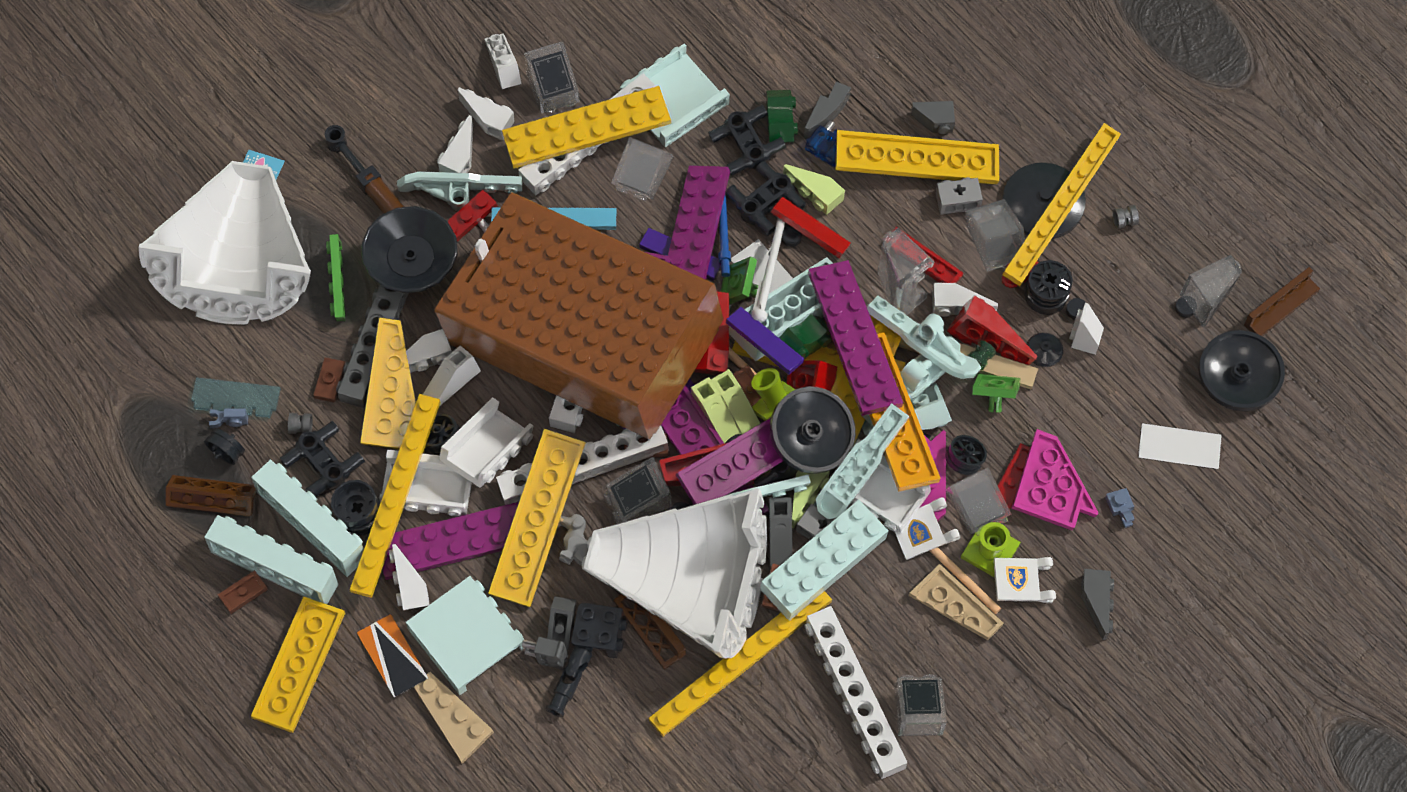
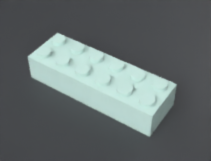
[729,257,833,361]
[251,459,364,577]
[760,500,888,621]
[204,515,338,604]

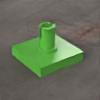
[720,256,758,305]
[972,374,1021,412]

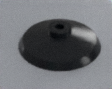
[1027,332,1063,367]

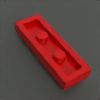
[448,190,498,242]

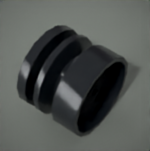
[1024,260,1073,315]
[331,480,380,535]

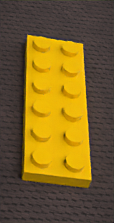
[251,596,345,733]

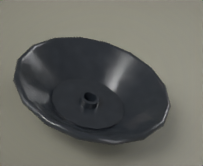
[361,206,458,293]

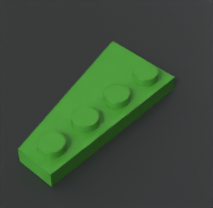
[326,234,345,321]

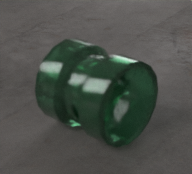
[968,340,996,370]

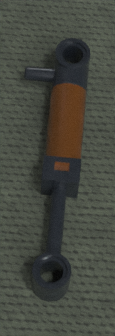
[325,125,404,214]

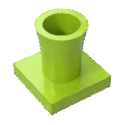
[751,368,795,421]
[961,522,1021,578]

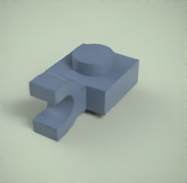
[209,409,248,428]
[1105,488,1134,528]

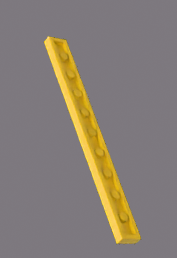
[1002,123,1121,286]
[350,394,441,598]
[649,591,832,737]

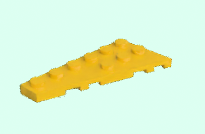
[360,318,425,453]

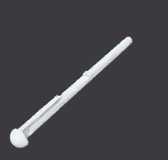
[751,218,785,323]

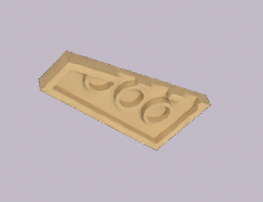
[909,564,1004,640]
[414,672,494,764]

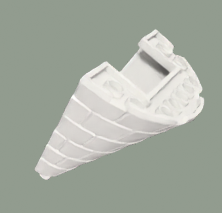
[139,161,311,324]
[582,488,767,658]

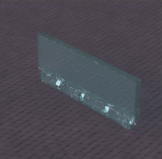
[191,377,281,418]

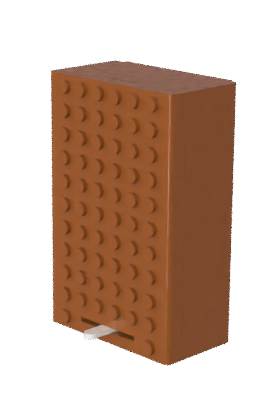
[435,192,723,439]

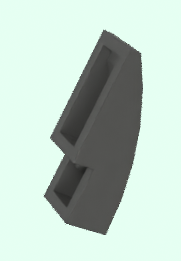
[804,82,851,139]

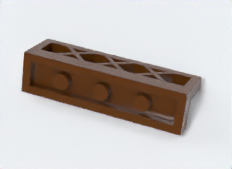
[1244,267,1320,336]
[166,475,257,516]
[613,594,686,670]

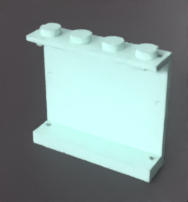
[620,44,730,147]
[406,576,524,695]

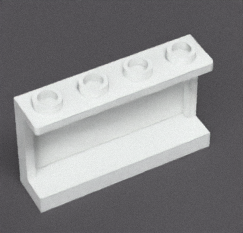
[439,397,533,488]
[851,439,931,533]
[379,450,472,517]

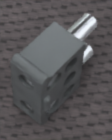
[522,637,568,670]

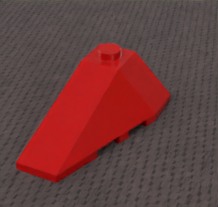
[694,291,729,376]
[947,295,1037,365]
[787,360,838,392]

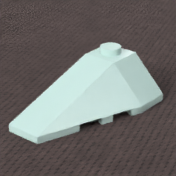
[862,383,952,435]

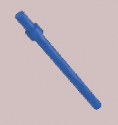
[719,194,731,277]

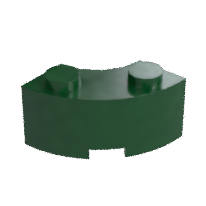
[766,90,798,143]
[779,314,832,360]

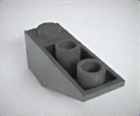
[769,498,792,568]
[1081,569,1114,640]

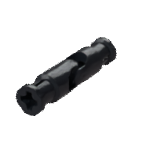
[545,646,593,717]

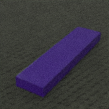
[639,228,721,281]
[726,307,804,375]

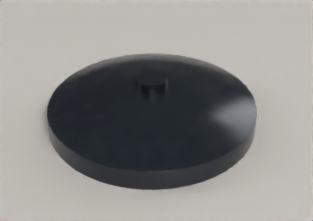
[1002,162,1086,239]
[1199,330,1285,411]
[770,387,855,474]

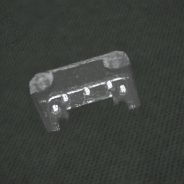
[878,228,934,315]

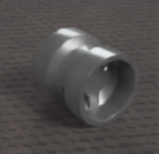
[1113,205,1139,229]
[288,413,313,434]

